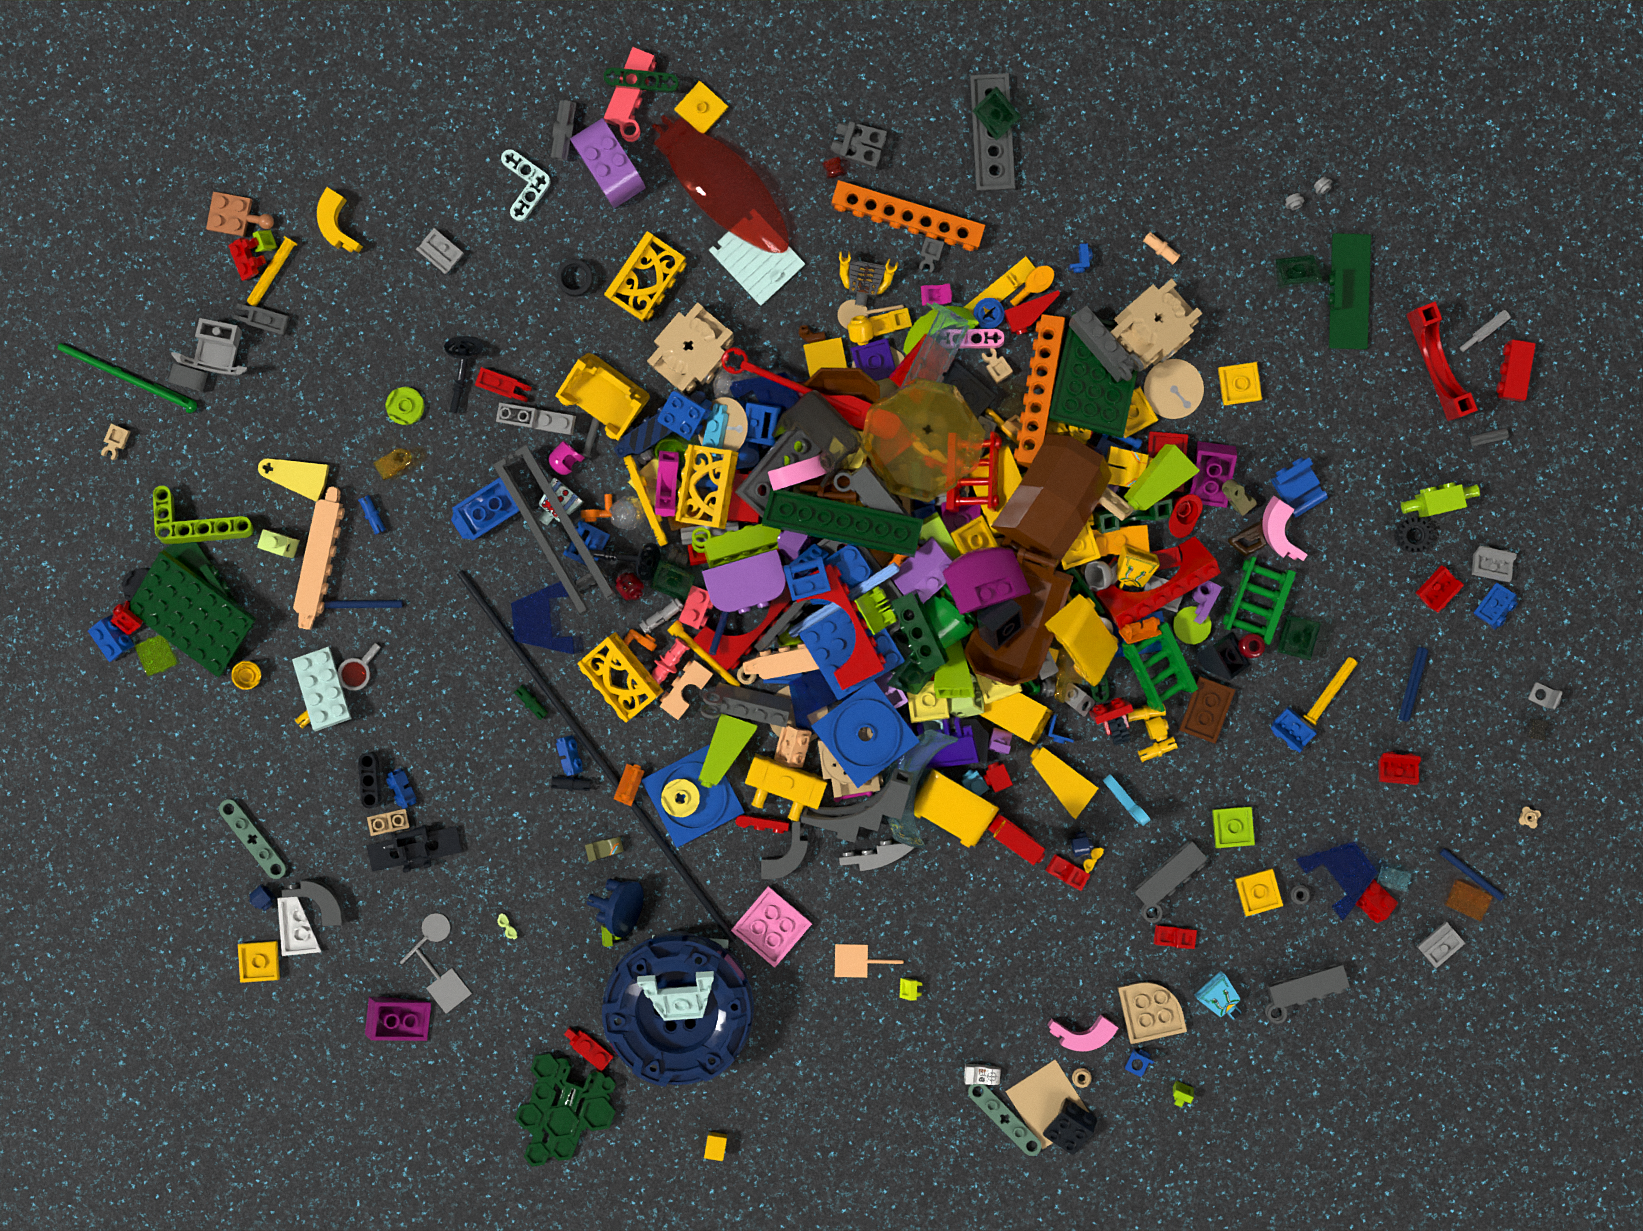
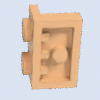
[774,723,812,768]

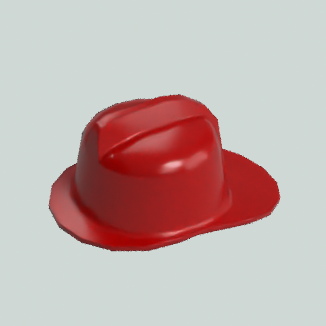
[1169,494,1203,538]

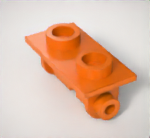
[1118,616,1162,644]
[613,764,644,806]

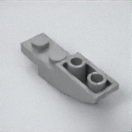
[496,403,576,435]
[839,838,915,871]

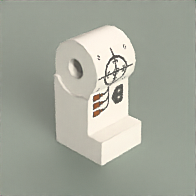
[964,1063,1001,1085]

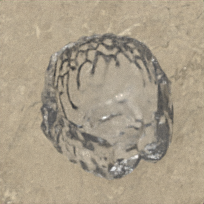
[713,365,744,399]
[609,496,646,530]

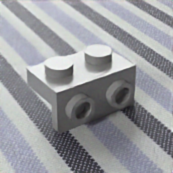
[1472,546,1517,582]

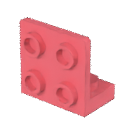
[678,585,714,630]

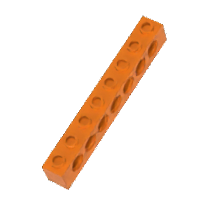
[831,180,985,251]
[1014,314,1065,468]

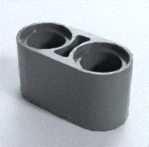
[168,364,208,392]

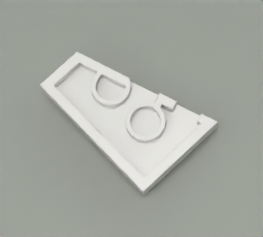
[277,897,321,956]

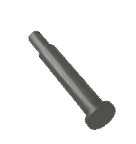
[580,417,600,458]

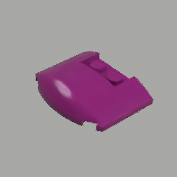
[942,547,1031,615]

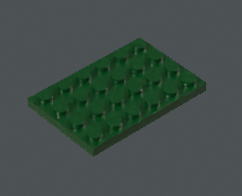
[1048,312,1138,438]
[128,550,257,678]

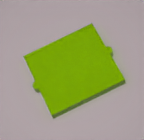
[134,635,177,677]

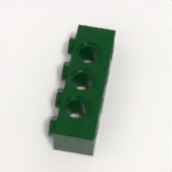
[891,589,950,672]

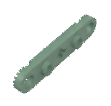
[219,799,287,879]
[968,1084,1041,1156]

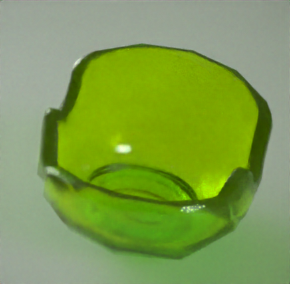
[655,437,685,462]

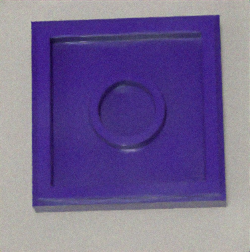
[851,338,896,381]

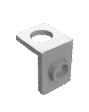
[1058,682,1096,716]
[1528,682,1563,709]

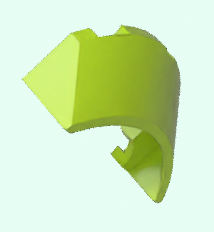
[903,306,979,356]

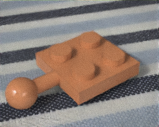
[206,192,274,237]

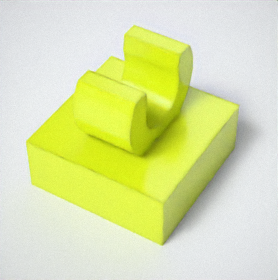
[900,978,922,1000]

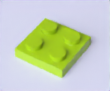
[1212,806,1255,848]

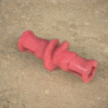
[651,638,690,685]

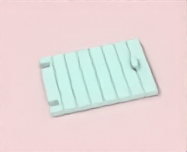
[709,208,805,306]

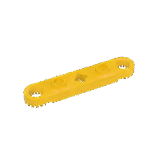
[624,455,668,546]

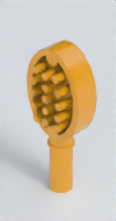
[1010,266,1054,307]

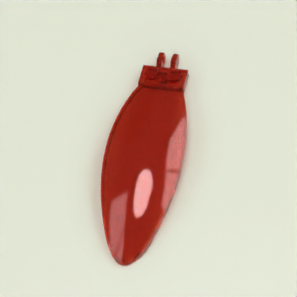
[652,115,789,253]

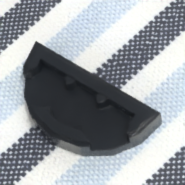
[122,568,149,602]

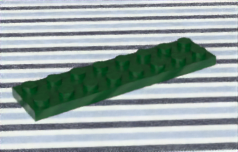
[762,488,924,558]

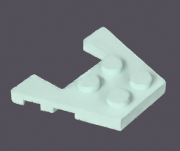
[637,971,714,1021]

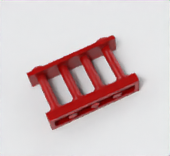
[946,432,1002,513]

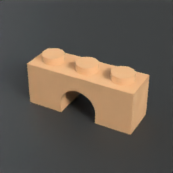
[659,660,713,720]

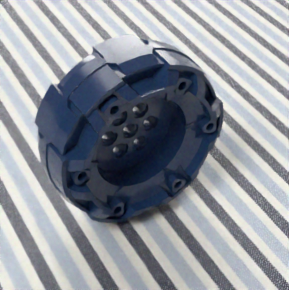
[602,931,754,1087]

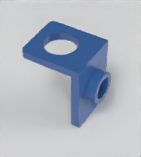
[1047,714,1074,744]
[1125,1049,1154,1077]

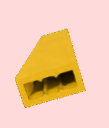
[1030,746,1099,819]

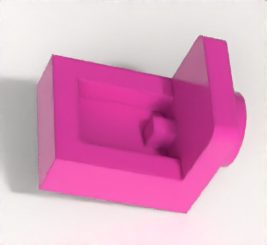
[921,284,952,306]

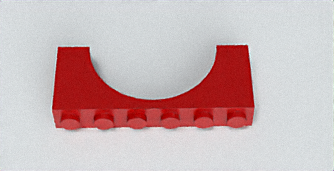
[1406,302,1478,421]
[1096,536,1221,630]
[796,563,887,690]
[693,566,792,670]
[987,812,1045,866]

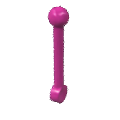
[833,791,873,802]

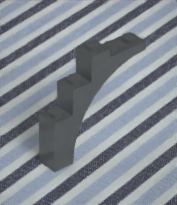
[801,768,914,843]

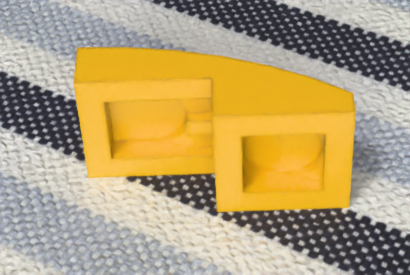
[869,308,912,337]

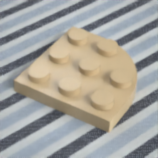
[1118,982,1187,1044]

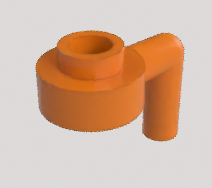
[581,494,613,522]
[623,629,657,651]

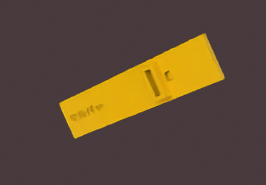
[963,257,1035,316]

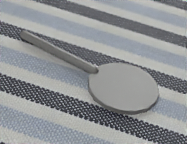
[400,913,451,964]

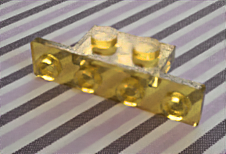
[1054,645,1082,703]

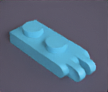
[702,403,728,457]

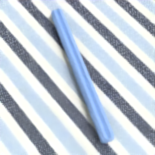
[788,562,900,638]

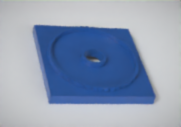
[811,680,920,788]
[641,744,745,848]

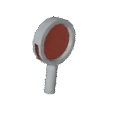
[338,643,381,691]

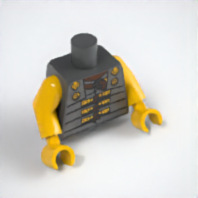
[839,251,898,307]

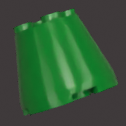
[907,593,974,654]

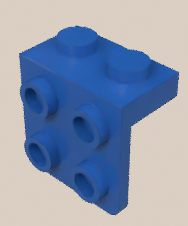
[658,390,712,440]

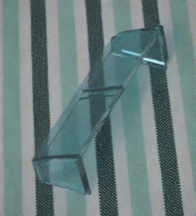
[878,302,969,425]

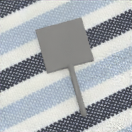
[416,949,472,1014]

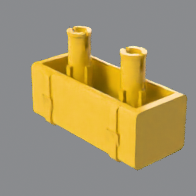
[745,753,828,822]

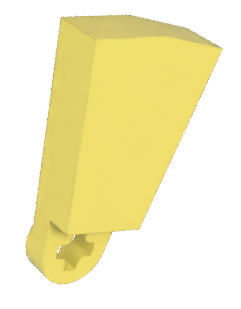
[258,459,329,502]

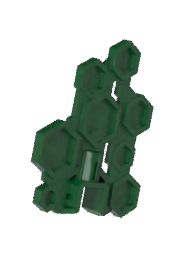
[515,1052,617,1167]

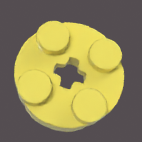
[661,779,700,817]

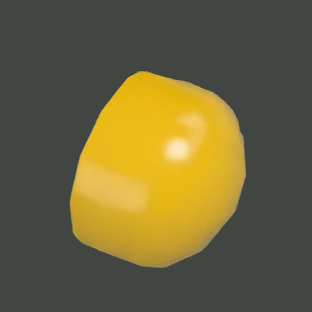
[232,661,261,690]

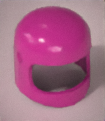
[549,441,585,475]

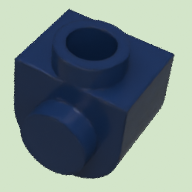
[1070,832,1093,857]
[249,884,276,911]

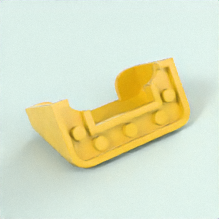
[555,353,650,441]
[962,445,1022,538]
[1044,594,1119,687]
[909,768,1000,848]

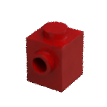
[983,761,1013,793]

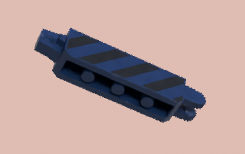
[614,391,706,459]

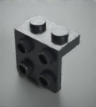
[1043,1098,1098,1155]

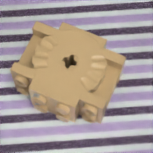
[1110,279,1202,371]
[647,302,734,395]
[818,727,885,798]

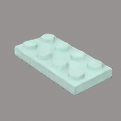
[292,647,352,731]

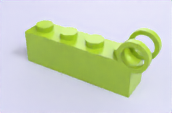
[920,512,961,605]
[692,523,781,568]

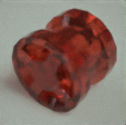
[822,157,845,179]

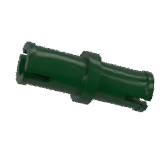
[514,684,549,720]

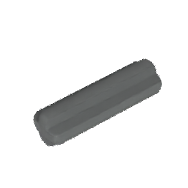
[1470,429,1509,446]

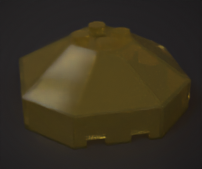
[860,377,986,502]

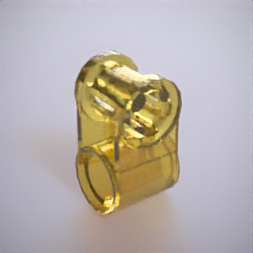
[373,449,412,480]

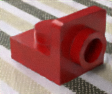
[111,601,143,635]

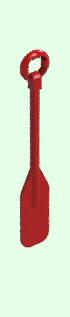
[721,347,900,439]

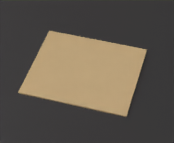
[1005,1060,1089,1149]

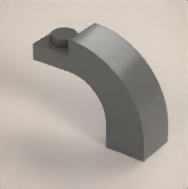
[761,820,808,879]
[282,879,345,926]

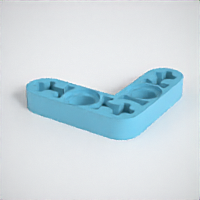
[1103,775,1151,826]

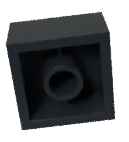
[977,599,1024,651]

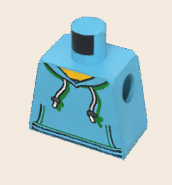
[1194,971,1241,1020]

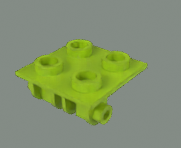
[855,586,898,635]

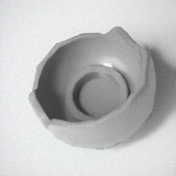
[1084,561,1113,590]

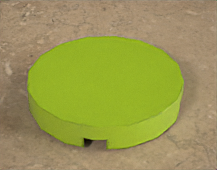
[385,387,425,425]
[1172,606,1211,644]

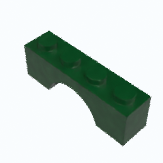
[1092,495,1173,534]

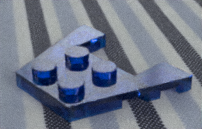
[727,372,803,449]
[511,581,575,654]
[789,669,853,735]
[1296,842,1378,921]

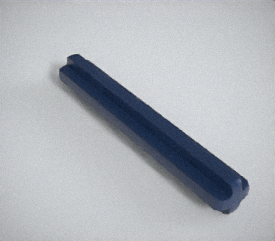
[1398,647,1428,722]

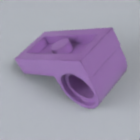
[1192,580,1222,624]
[988,727,1012,754]

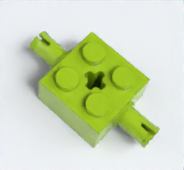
[1401,482,1480,517]

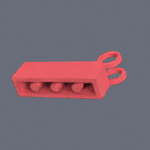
[604,47,657,142]

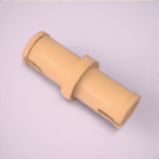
[1143,231,1180,265]

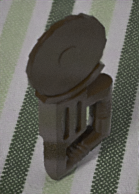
[1227,517,1291,557]

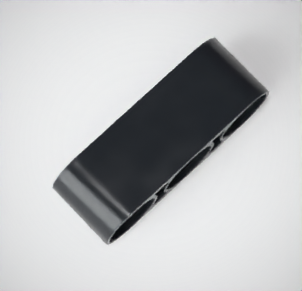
[358,752,381,809]

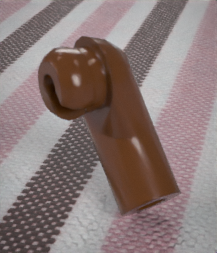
[798,325,826,344]

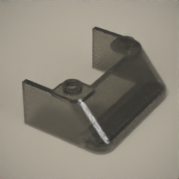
[772,390,862,488]

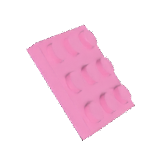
[731,886,812,968]

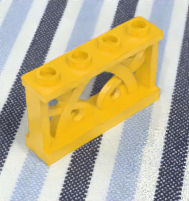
[604,231,687,323]
[675,444,738,529]
[577,632,664,722]

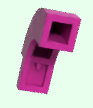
[655,451,679,517]

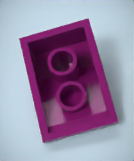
[1189,441,1237,508]
[365,997,431,1041]

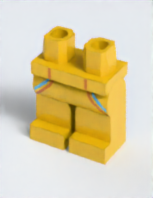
[1106,446,1153,488]

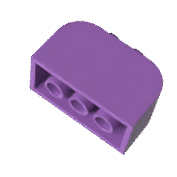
[570,118,646,209]
[702,549,787,614]

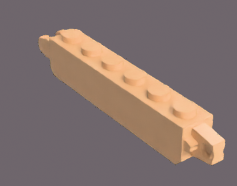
[293,486,345,630]
[743,642,819,680]

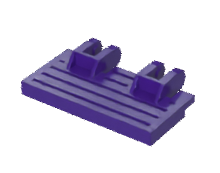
[900,717,979,771]

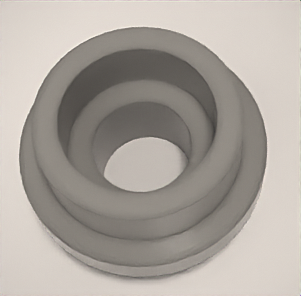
[1314,177,1332,194]
[1285,193,1305,210]

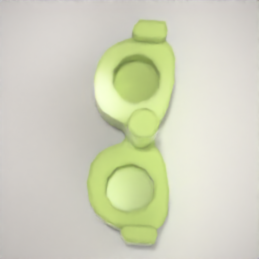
[498,913,518,939]

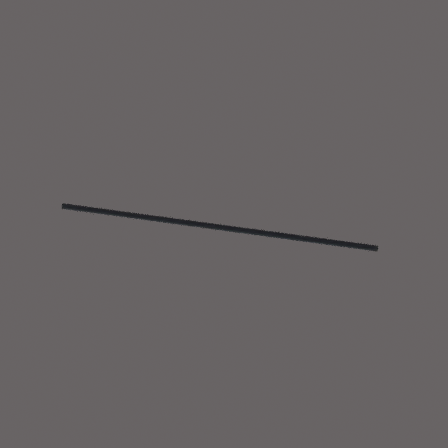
[457,570,737,943]

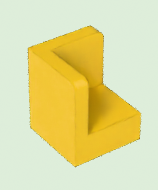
[704,1132,728,1161]

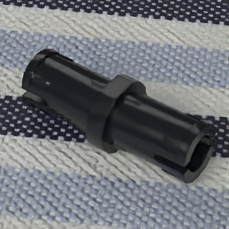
[551,776,591,792]

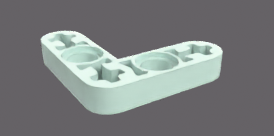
[501,150,551,222]

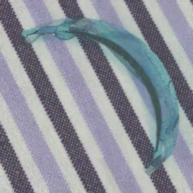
[884,729,958,849]

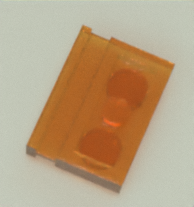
[1445,880,1493,921]

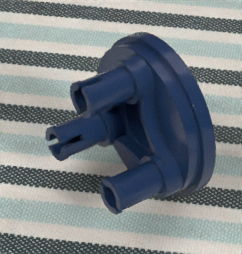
[587,878,644,938]

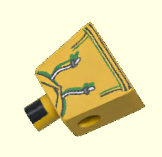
[1115,544,1160,592]

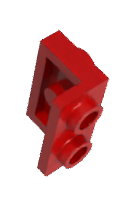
[1416,565,1464,612]
[1378,752,1421,785]
[1350,876,1398,923]

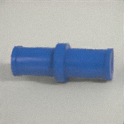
[358,495,386,535]

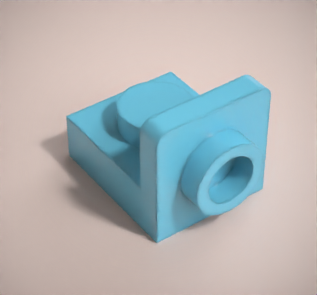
[960,769,990,796]

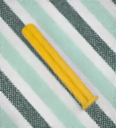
[247,236,298,307]
[1303,657,1358,725]

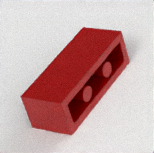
[1496,340,1536,402]

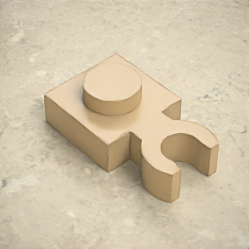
[982,348,1013,384]
[101,424,130,460]

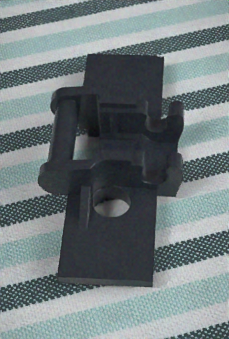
[366,824,462,873]

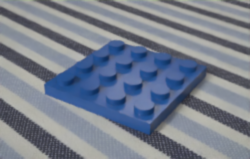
[798,608,906,700]

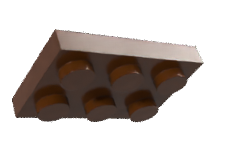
[1179,676,1235,744]

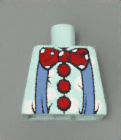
[538,478,584,526]

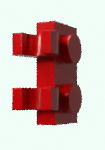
[228,237,266,281]

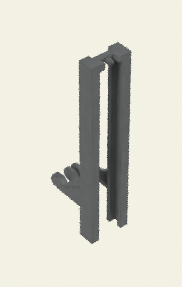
[493,445,616,616]

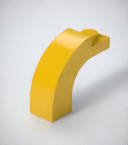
[317,187,363,253]

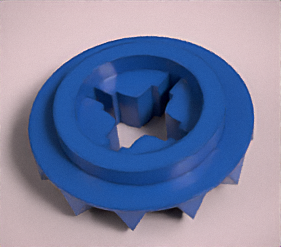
[974,298,1004,329]

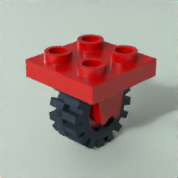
[1089,697,1134,746]

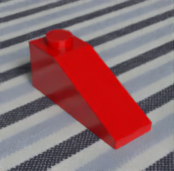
[1004,290,1060,336]

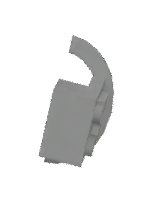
[171,318,247,376]

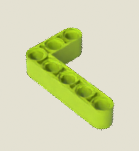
[153,486,254,544]

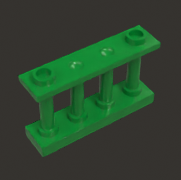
[1222,557,1296,645]
[1122,621,1198,712]

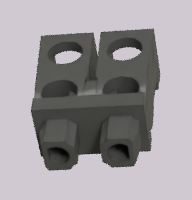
[831,122,887,170]

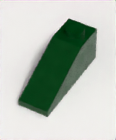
[1057,566,1106,616]

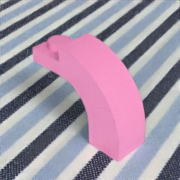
[768,453,832,491]
[1262,496,1307,561]
[1047,1014,1118,1051]

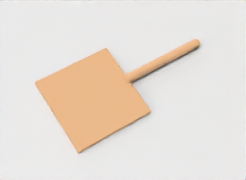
[835,944,904,978]

